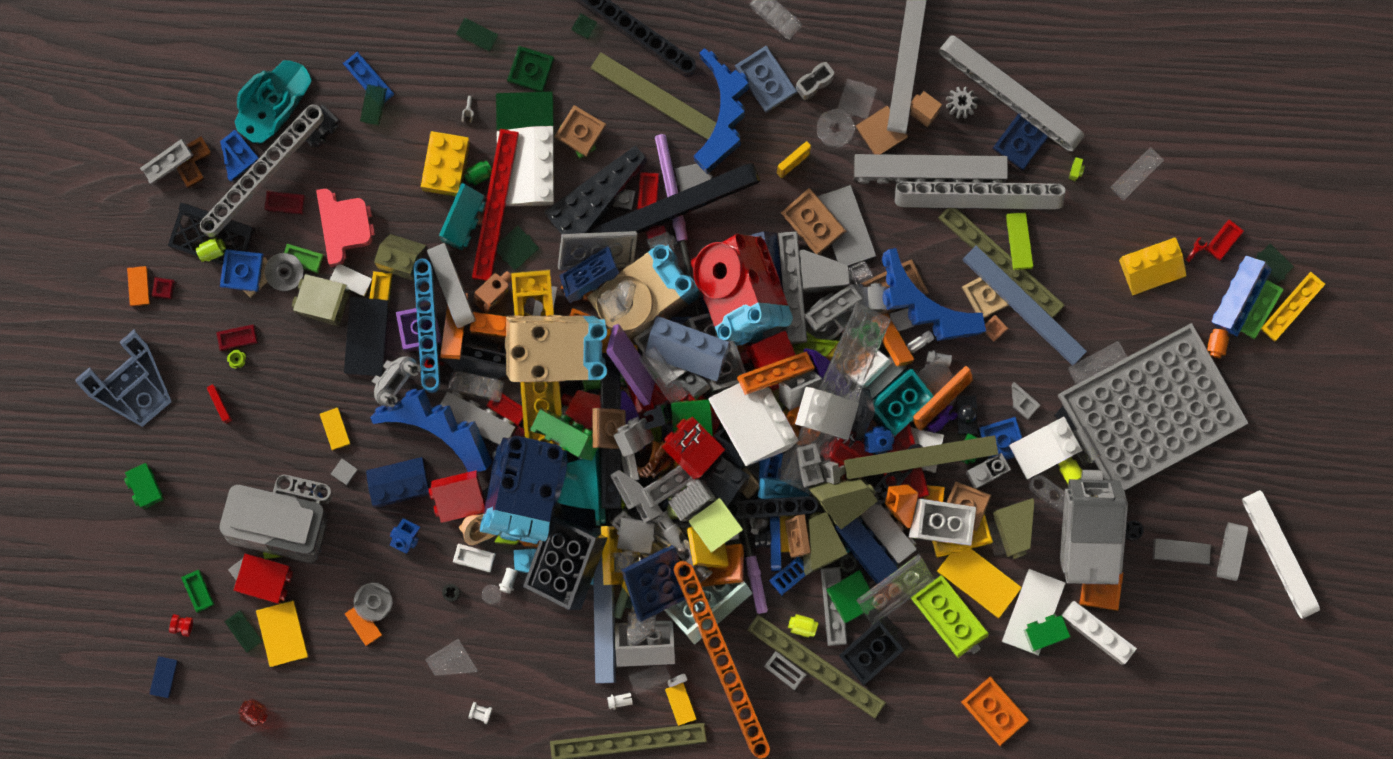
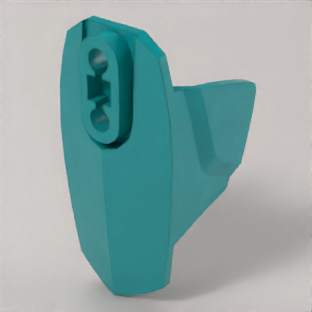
[235,60,312,143]
[557,448,606,526]

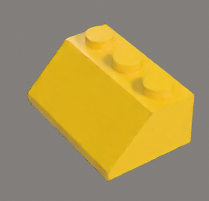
[1119,237,1186,296]

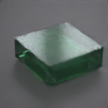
[571,13,597,39]

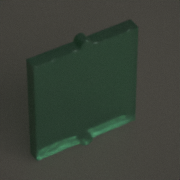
[497,225,539,271]
[1255,244,1294,285]

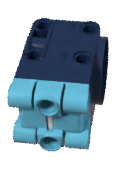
[480,436,567,544]

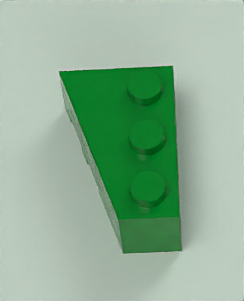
[530,409,598,461]

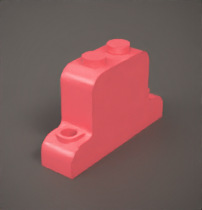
[316,189,375,267]

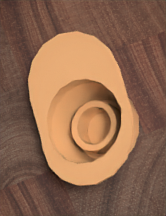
[459,514,496,545]

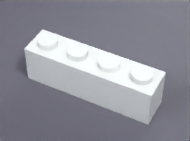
[1062,601,1137,665]

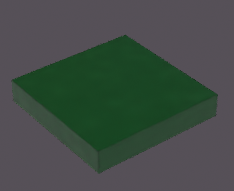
[507,46,555,92]

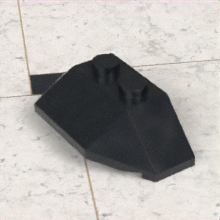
[439,334,506,380]

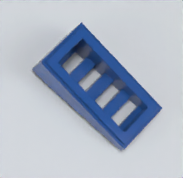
[759,453,783,485]
[769,557,805,596]

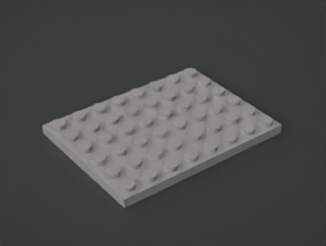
[1058,323,1248,490]

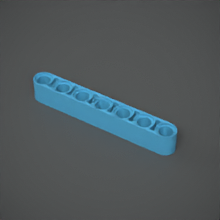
[414,259,440,393]

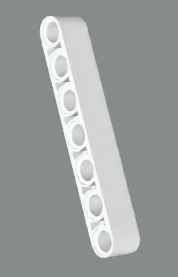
[1242,490,1320,619]

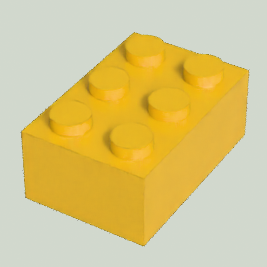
[421,131,470,197]

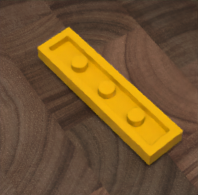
[1261,272,1325,341]

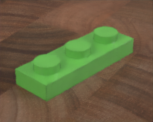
[1241,280,1284,339]

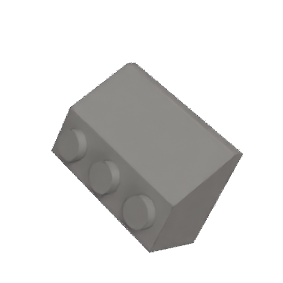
[615,621,675,667]

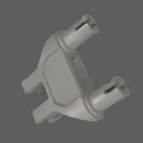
[372,357,421,407]

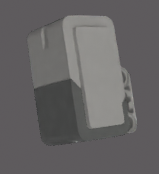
[1060,470,1128,585]
[220,475,332,563]

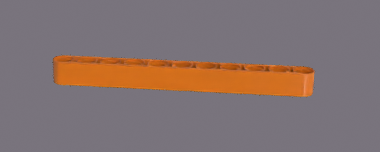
[674,561,770,759]

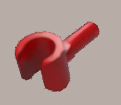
[1186,237,1207,263]

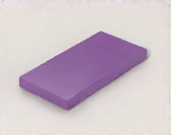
[606,324,656,406]

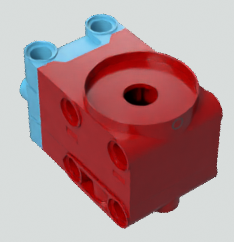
[691,233,793,346]

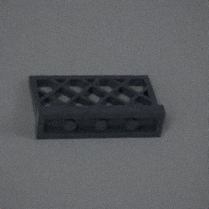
[168,202,256,265]

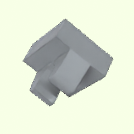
[820,460,845,484]

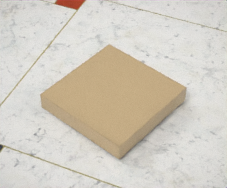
[962,277,1009,318]

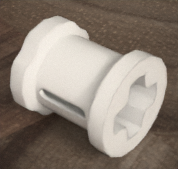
[468,702,492,724]

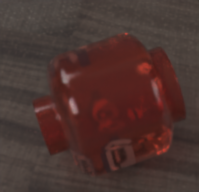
[238,698,268,727]

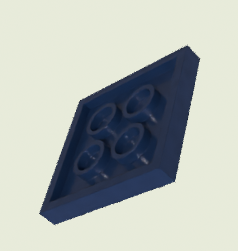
[559,246,619,303]
[621,545,690,622]

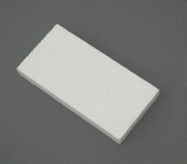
[1002,569,1065,655]

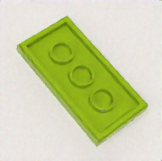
[911,575,989,658]

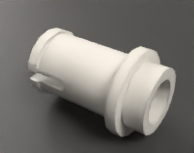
[499,568,518,594]
[607,693,633,710]

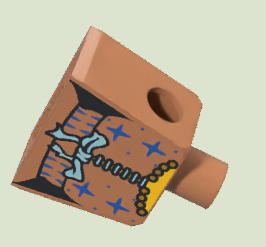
[473,271,512,314]

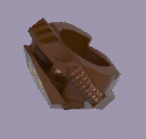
[636,440,673,480]

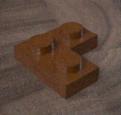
[176,136,212,189]

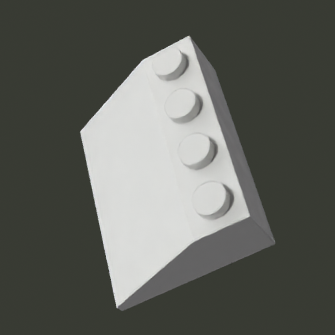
[497,126,554,206]
[708,383,799,466]

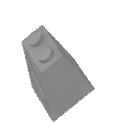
[799,250,853,294]

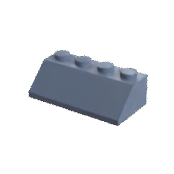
[645,316,731,382]

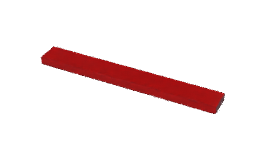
[472,129,519,281]

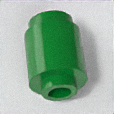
[464,161,492,186]

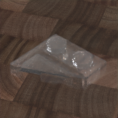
[425,639,478,676]

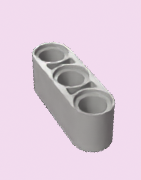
[1217,522,1248,581]

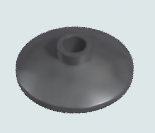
[265,253,303,291]

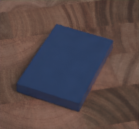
[992,113,1049,171]

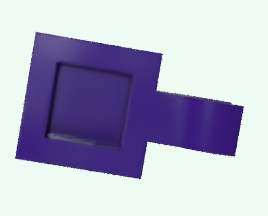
[925,404,958,433]

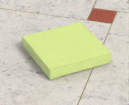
[688,498,743,552]

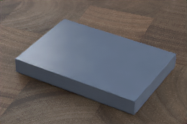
[735,46,797,114]

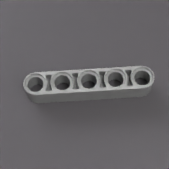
[427,242,476,328]

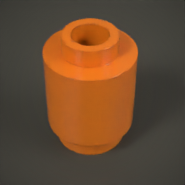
[1207,329,1229,358]

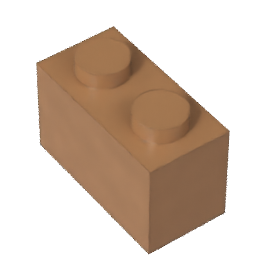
[910,91,942,127]

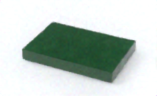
[496,92,554,131]

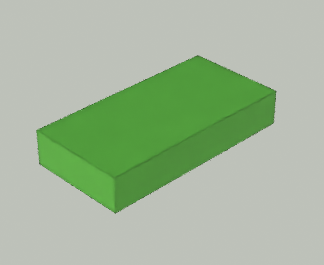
[284,244,324,273]

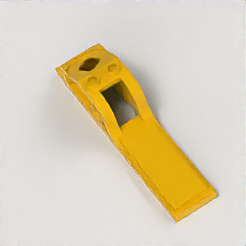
[511,270,565,451]

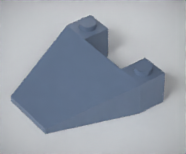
[75,330,172,427]

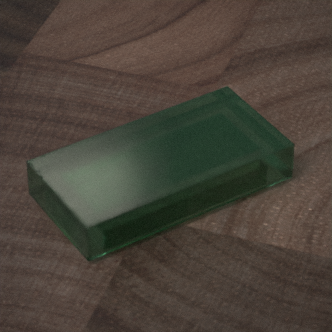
[456,18,498,52]
[360,84,387,126]
[224,610,263,653]

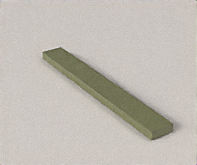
[591,52,716,141]
[938,208,1065,318]
[844,435,998,479]
[747,615,886,719]
[550,723,707,759]

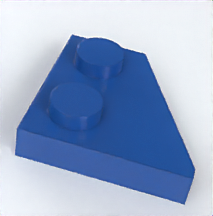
[220,130,259,182]

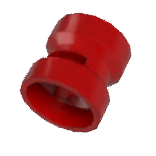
[169,614,193,637]

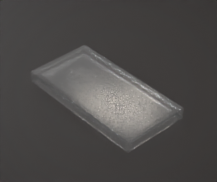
[857,554,935,626]

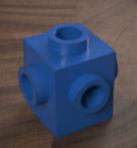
[864,426,894,455]
[390,519,420,554]

